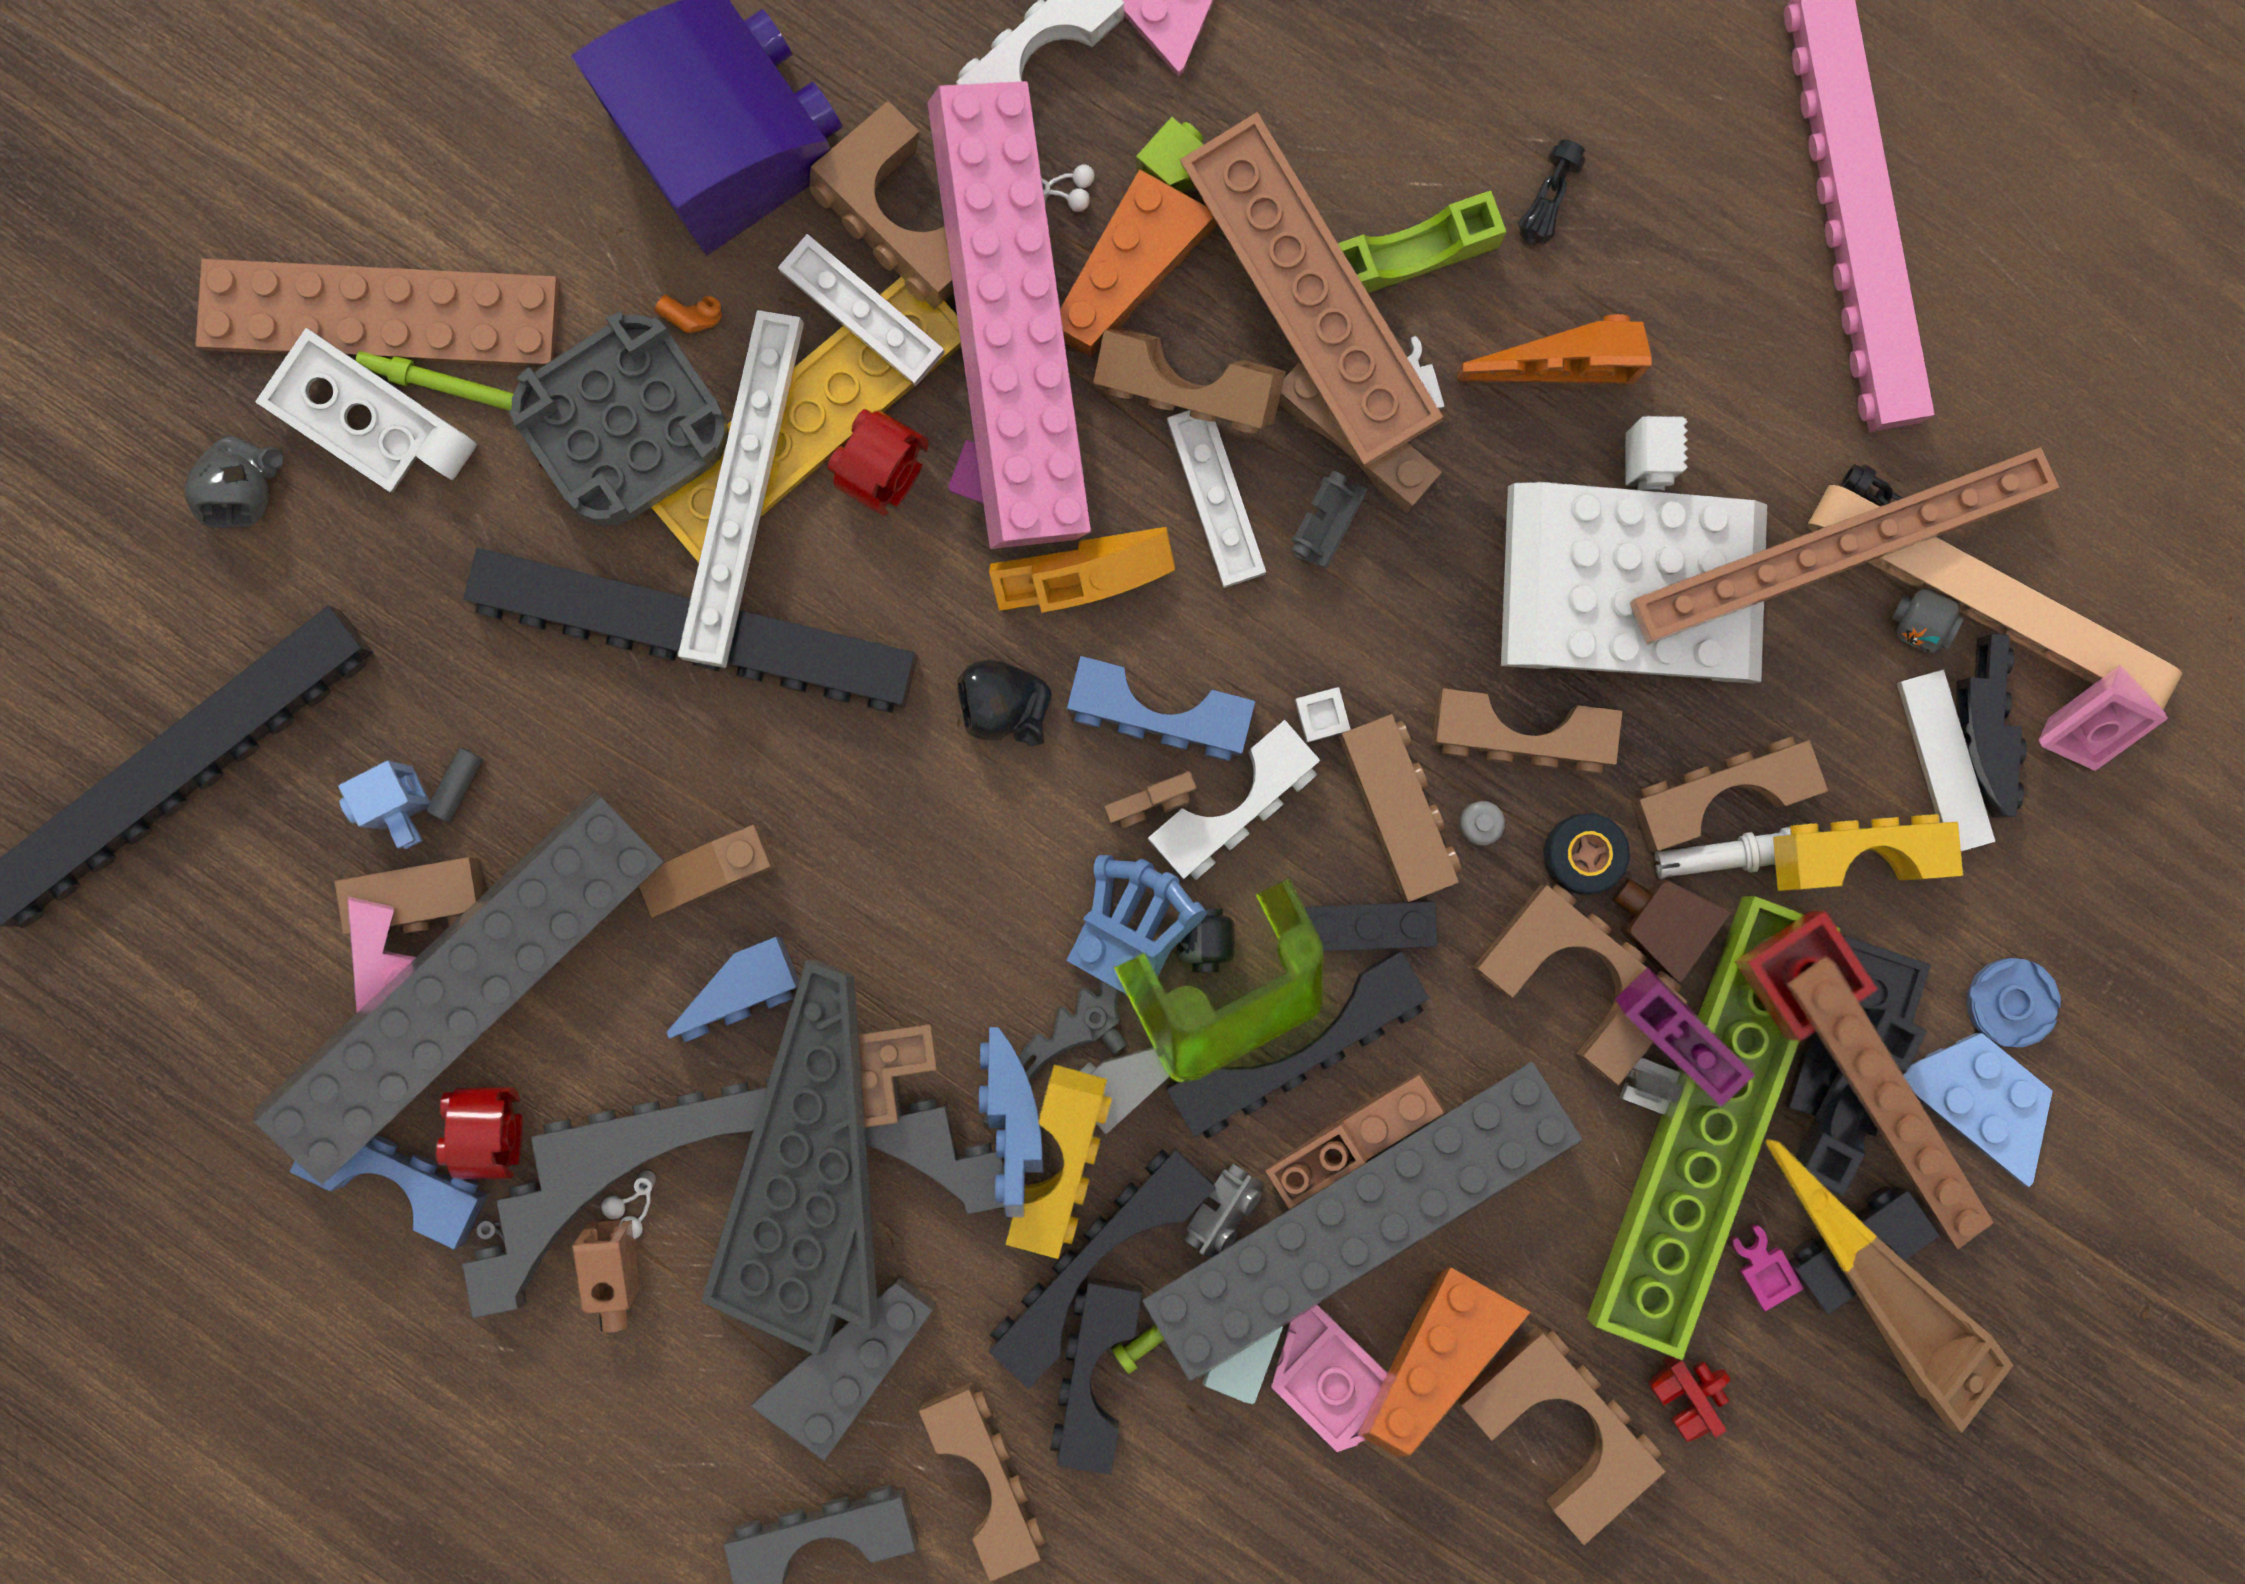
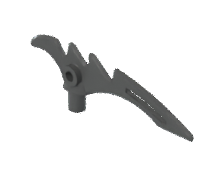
[983,979,1128,1126]

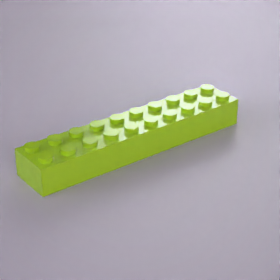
[1586,896,1841,1360]

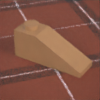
[639,825,777,918]

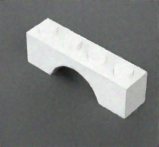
[956,0,1124,85]
[1148,720,1320,880]

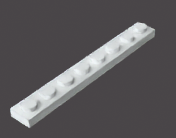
[678,310,804,668]

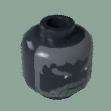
[1177,909,1235,972]

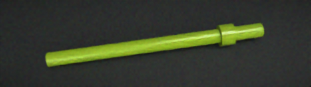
[355,351,514,410]

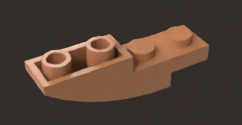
[1265,1072,1445,1209]

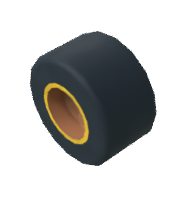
[1543,813,1630,894]

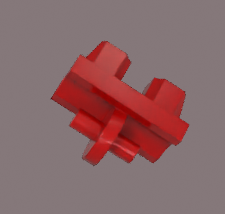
[1648,1355,1731,1442]

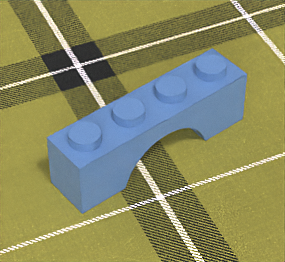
[1067,656,1255,761]
[290,1135,488,1249]

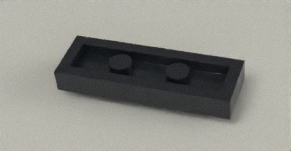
[1299,902,1437,952]

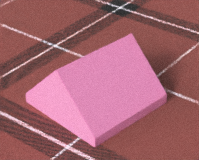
[2039,665,2168,771]

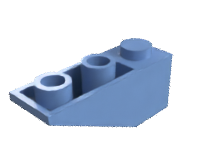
[667,937,800,1043]

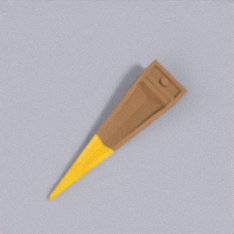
[1766,1140,2014,1433]

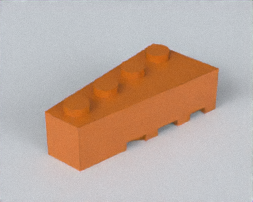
[1060,169,1216,357]
[1357,1267,1531,1457]

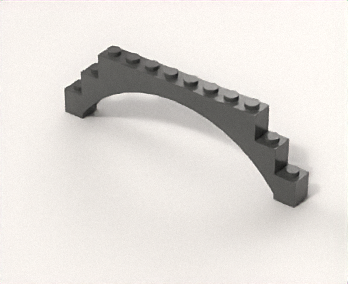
[462,1076,1005,1318]

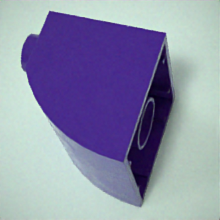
[571,0,843,256]

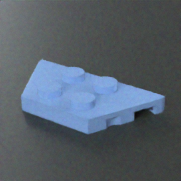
[1903,1032,2053,1187]

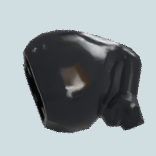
[957,660,1052,746]

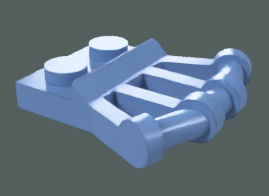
[1066,855,1207,1002]

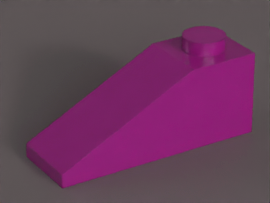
[1615,967,1755,1107]

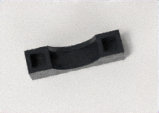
[1795,1008,1928,1196]
[1050,1277,1142,1475]

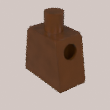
[1613,878,1731,983]

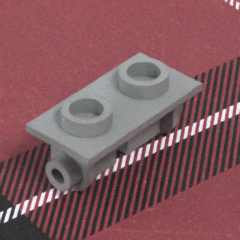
[1184,1163,1265,1258]

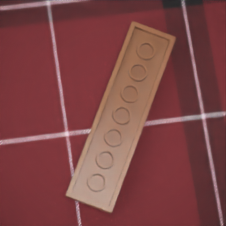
[1180,112,1444,468]
[196,259,560,367]

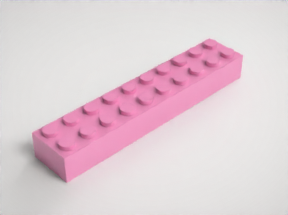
[927,81,1091,549]

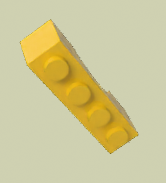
[1773,814,1963,891]
[1006,1065,1112,1259]

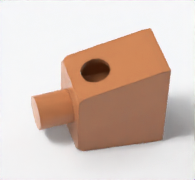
[573,1218,639,1333]

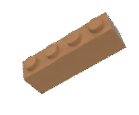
[1338,714,1462,902]

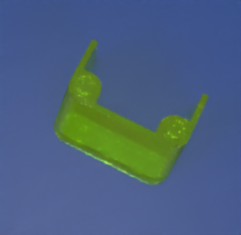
[1114,878,1323,1083]

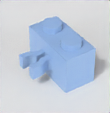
[338,760,430,849]

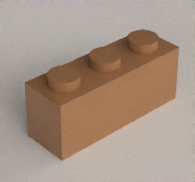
[334,857,485,935]

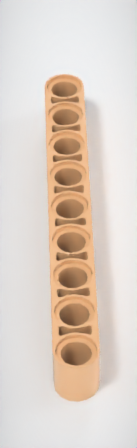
[1807,485,2182,710]

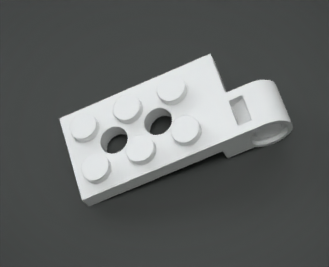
[255,328,478,493]

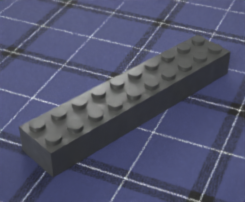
[254,791,664,1185]
[1142,1061,1583,1382]

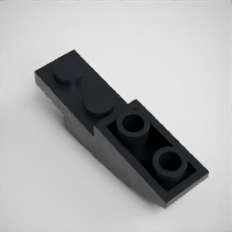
[1956,634,2027,818]

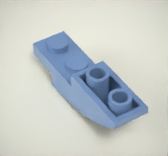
[979,1027,1043,1217]

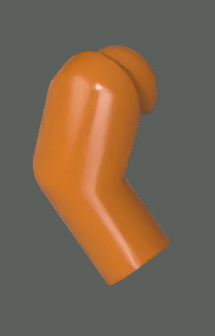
[654,294,722,334]

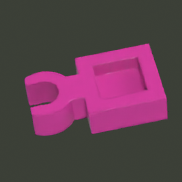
[1729,1224,1804,1311]

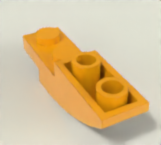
[989,527,1175,613]

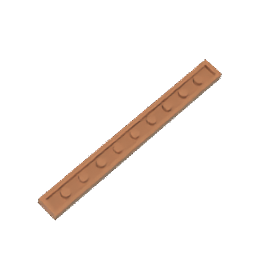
[1629,447,2060,645]

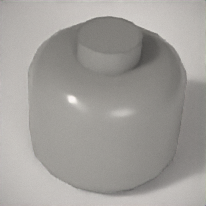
[1458,801,1505,846]

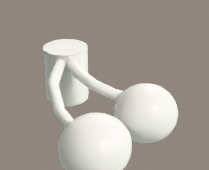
[1041,164,1094,212]
[601,1170,656,1239]

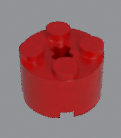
[827,409,929,516]
[436,1087,523,1179]

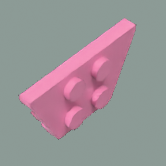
[1122,0,1214,77]
[1271,1305,1388,1452]

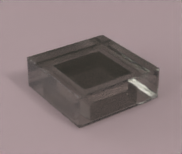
[1626,1068,1683,1103]

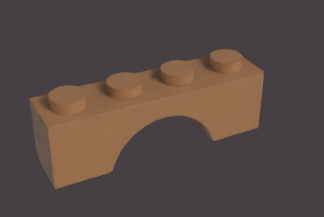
[1093,327,1286,433]
[1278,361,1442,514]
[1431,688,1623,774]
[1631,736,1828,852]
[919,1382,1046,1582]

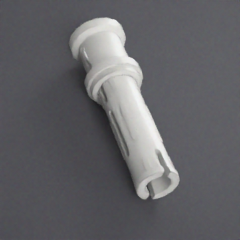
[1655,827,1790,879]

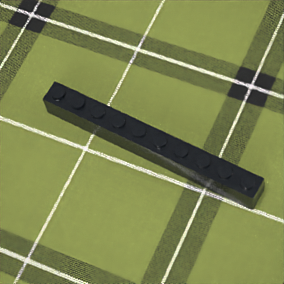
[463,547,918,713]
[0,605,374,928]

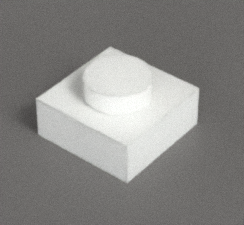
[1295,687,1351,743]
[1619,1058,1681,1115]

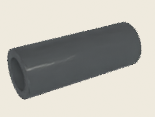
[426,747,484,823]

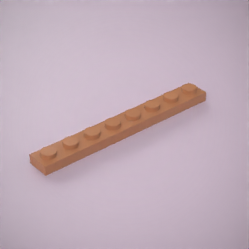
[1788,957,1994,1250]

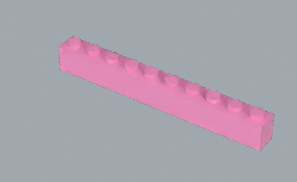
[1784,0,1935,432]

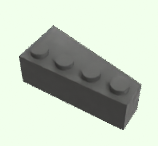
[750,1276,937,1461]

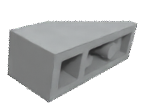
[1080,1033,1207,1134]

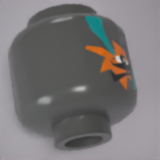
[1892,588,1965,654]

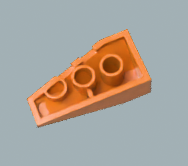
[1457,314,1652,384]

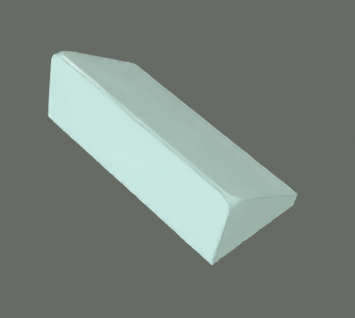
[1202,1326,1283,1404]

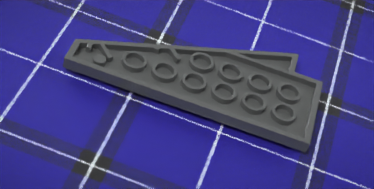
[701,959,878,1356]

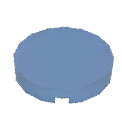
[1967,958,2061,1048]

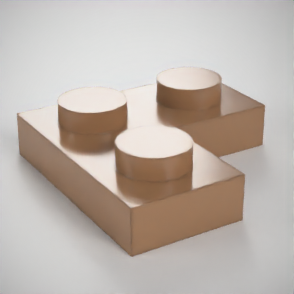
[1104,771,1196,829]
[858,1024,938,1127]

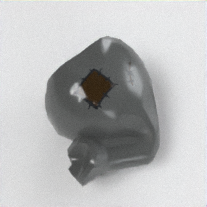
[185,435,283,529]

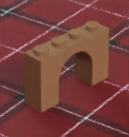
[809,101,954,310]
[1472,884,1688,1086]
[1457,1326,1666,1545]

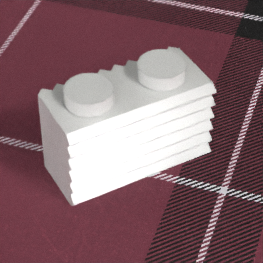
[1626,416,1688,492]

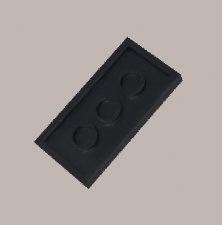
[1785,936,1931,1137]

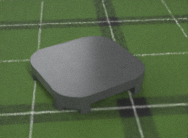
[509,311,728,526]

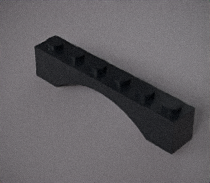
[1166,951,1429,1139]
[989,1147,1216,1390]

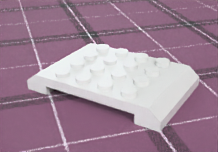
[1501,482,1767,684]

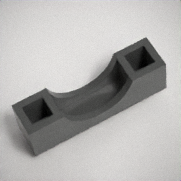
[724,1485,919,1584]

